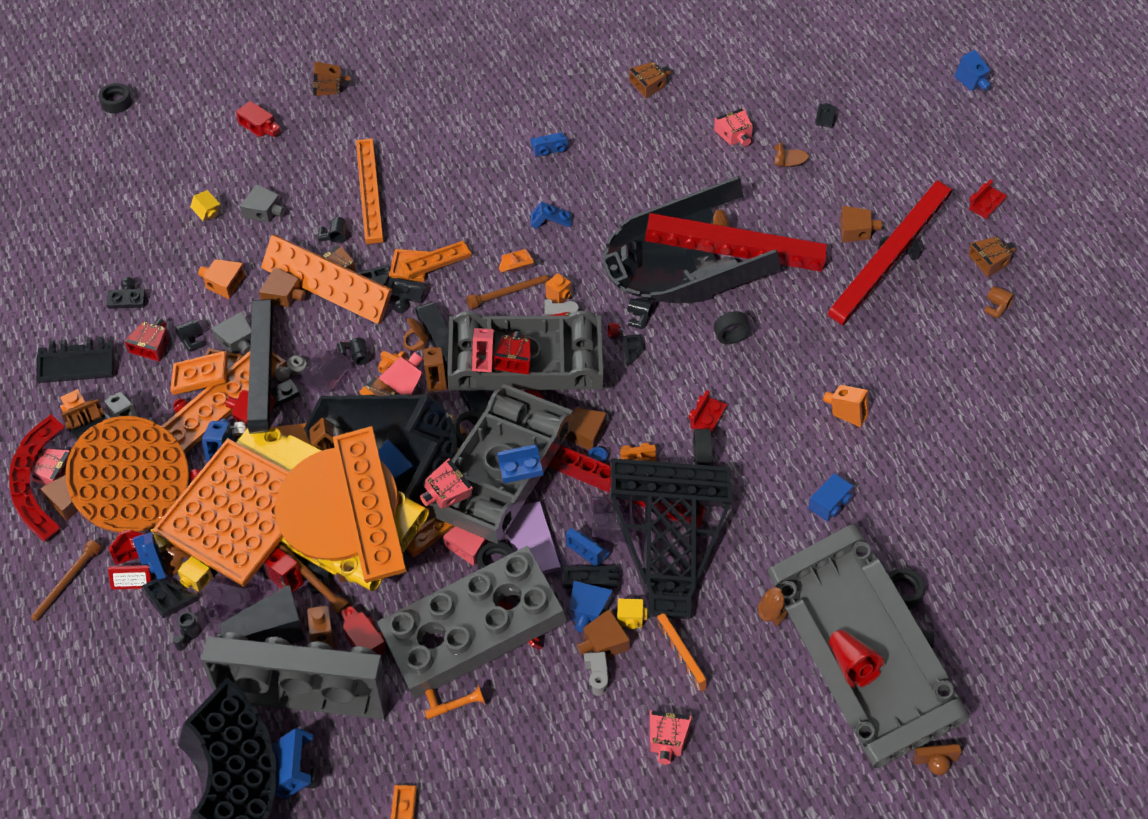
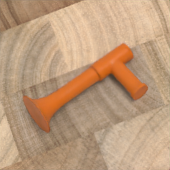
[424,685,486,720]

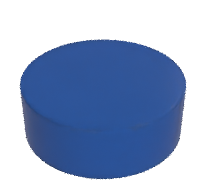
[588,447,607,464]

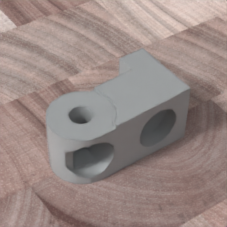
[544,300,579,316]
[584,652,608,696]

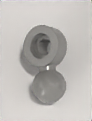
[275,356,306,382]

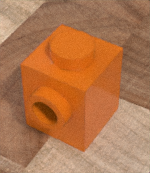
[545,273,572,303]
[60,389,85,413]

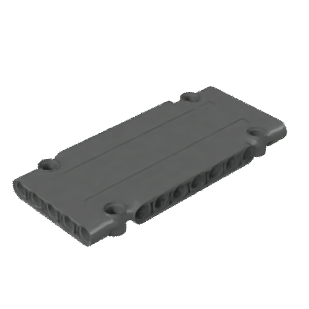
[767,524,970,768]

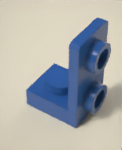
[531,201,572,229]

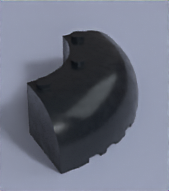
[178,677,276,819]

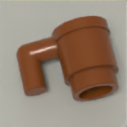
[984,286,1015,318]

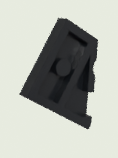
[142,578,198,618]

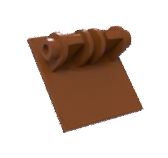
[61,399,104,431]

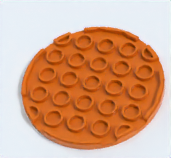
[65,416,189,533]
[275,448,398,561]

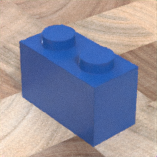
[808,473,853,522]

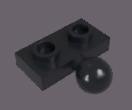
[106,277,146,309]
[387,277,426,313]

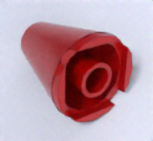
[829,630,884,688]

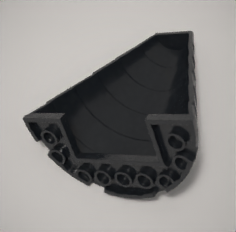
[304,394,457,507]

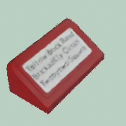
[108,565,153,590]

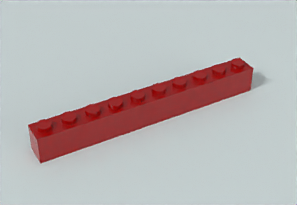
[645,213,827,271]

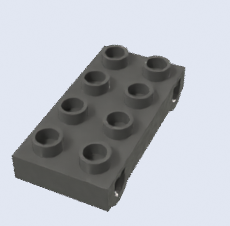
[448,311,603,390]
[425,384,574,544]

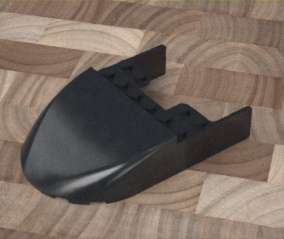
[603,176,781,303]

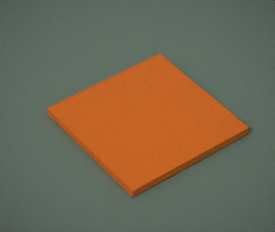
[152,438,289,587]

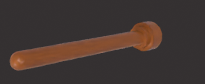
[466,275,549,310]
[31,539,102,621]
[276,542,350,615]

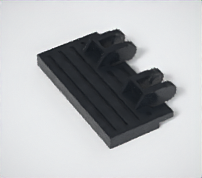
[36,336,114,383]

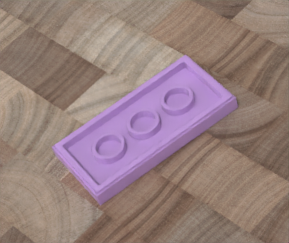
[507,501,561,575]

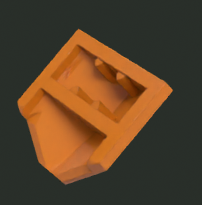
[499,249,534,272]

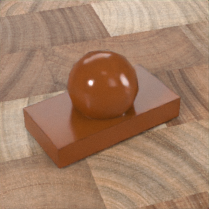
[913,744,961,776]

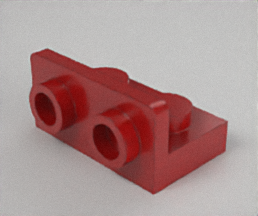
[969,179,1007,219]
[688,390,727,435]

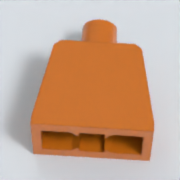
[198,259,245,299]
[823,385,869,427]

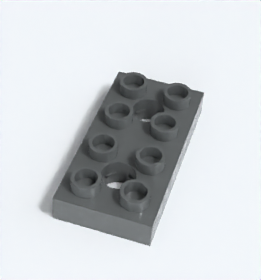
[377,546,567,699]
[201,632,389,720]

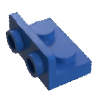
[530,132,568,157]
[497,444,543,484]
[566,528,609,566]
[133,532,166,580]

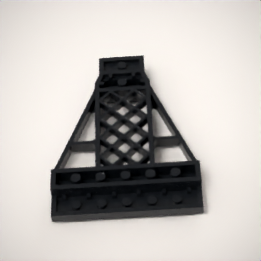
[609,458,732,619]

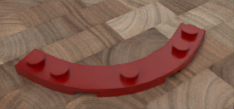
[9,414,65,543]

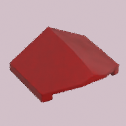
[109,530,143,565]

